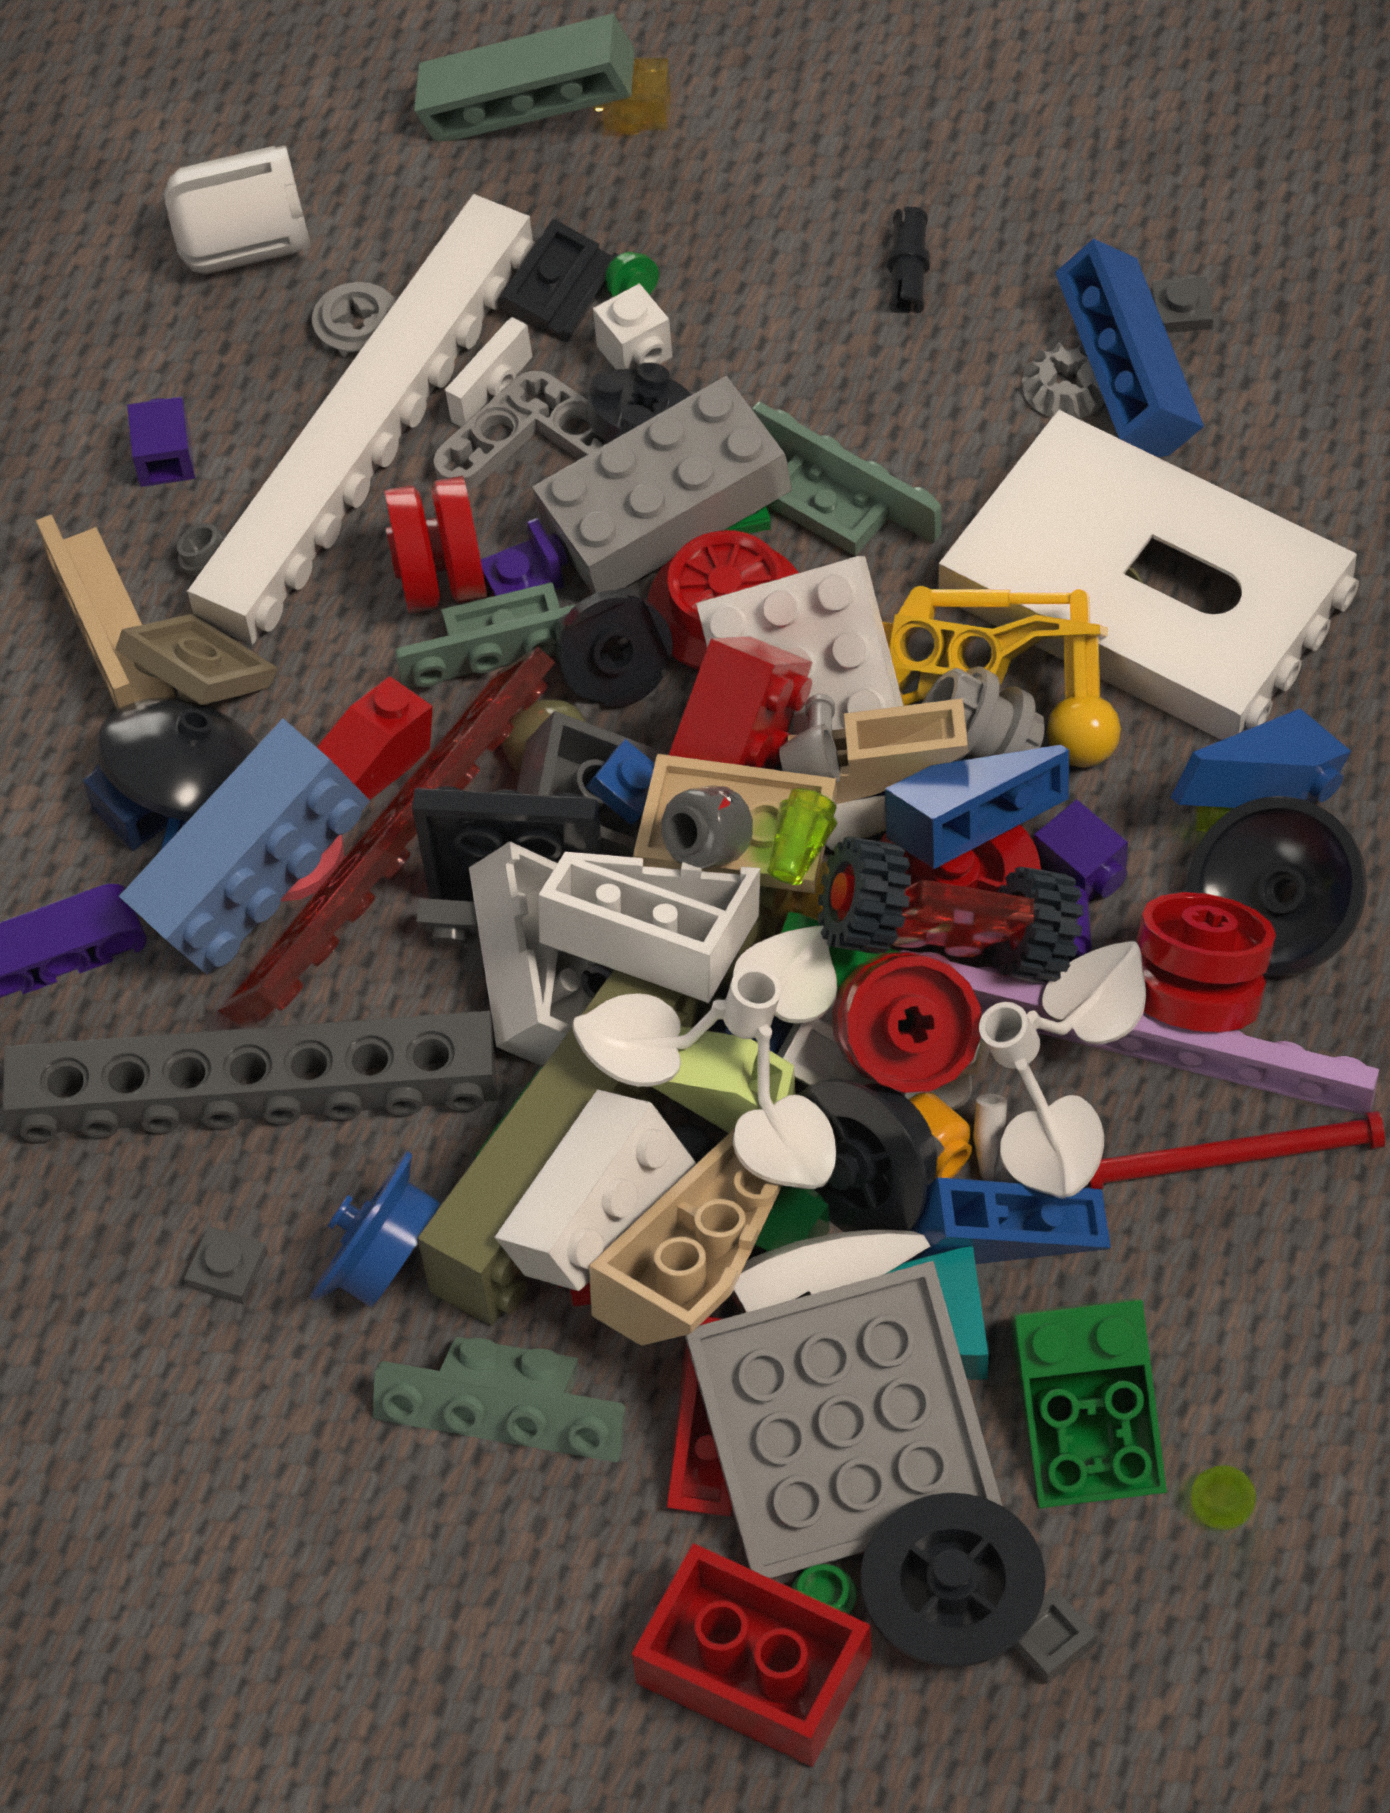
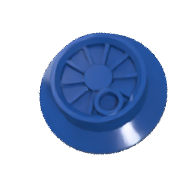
[309,1151,440,1308]

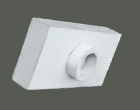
[445,317,533,427]

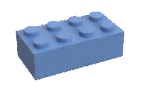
[119,718,370,974]

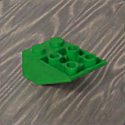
[1009,1298,1167,1508]

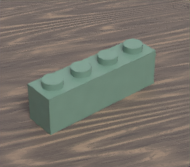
[414,13,635,141]

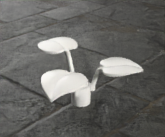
[573,926,837,1189]
[905,941,1146,1199]

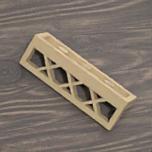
[36,514,176,709]

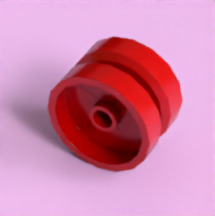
[384,475,487,614]
[1137,892,1276,1032]
[832,952,981,1093]

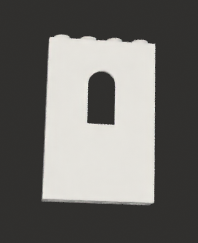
[938,410,1359,740]

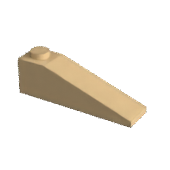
[589,1128,782,1346]

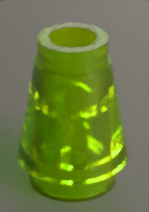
[767,788,838,885]

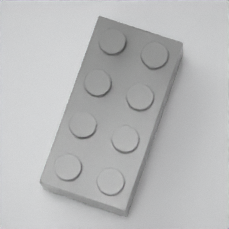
[532,375,792,594]

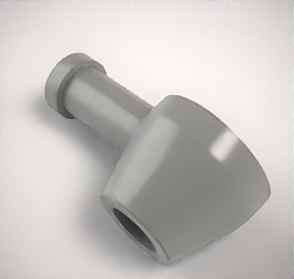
[779,694,841,783]

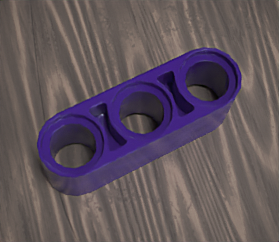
[0,884,147,1003]

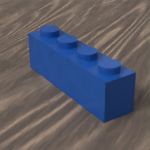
[1055,238,1204,457]

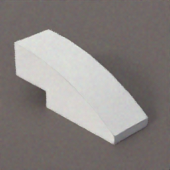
[731,1230,930,1314]

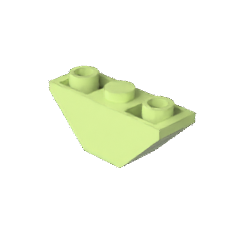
[651,1026,796,1133]

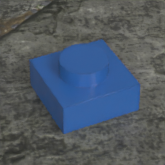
[586,739,655,825]

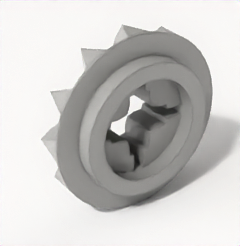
[312,282,396,358]
[1022,342,1105,419]

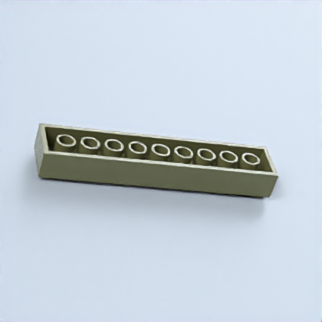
[417,866,824,1327]

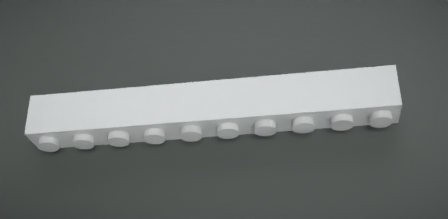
[187,194,536,645]

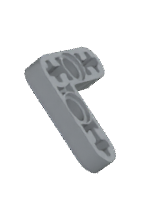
[434,371,608,491]

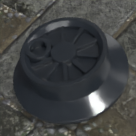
[799,1079,937,1232]
[861,1493,1046,1667]

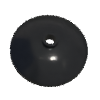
[96,697,258,821]
[1187,796,1367,978]

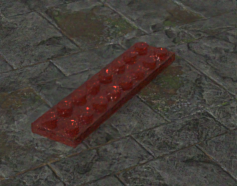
[218,647,555,1025]

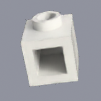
[593,284,672,370]

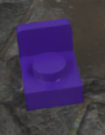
[481,518,568,597]

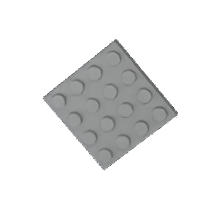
[685,1261,1002,1578]

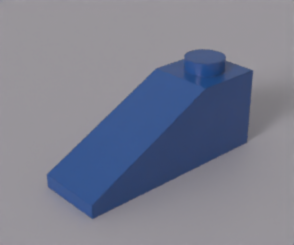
[1170,708,1351,808]
[885,745,1069,869]
[910,1177,1111,1264]

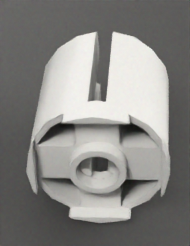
[164,145,311,274]

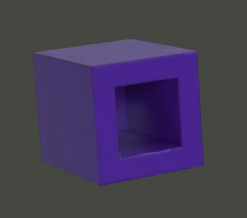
[127,396,195,487]
[1034,799,1128,902]

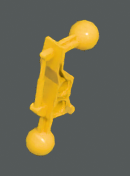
[882,586,1121,768]

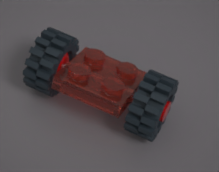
[818,836,1083,982]

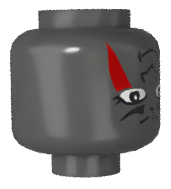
[661,785,753,869]

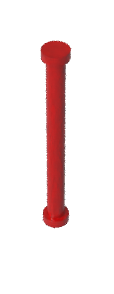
[1088,1111,1385,1190]

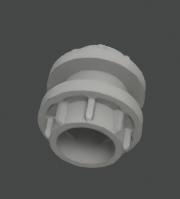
[923,666,1045,762]

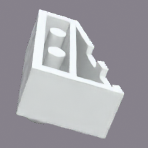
[469,841,595,1065]
[538,852,760,1003]
[495,1089,696,1291]

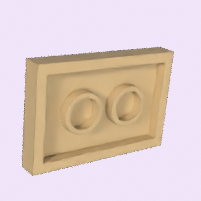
[633,754,837,894]

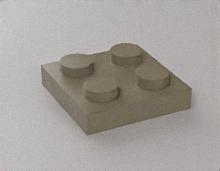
[115,613,278,706]

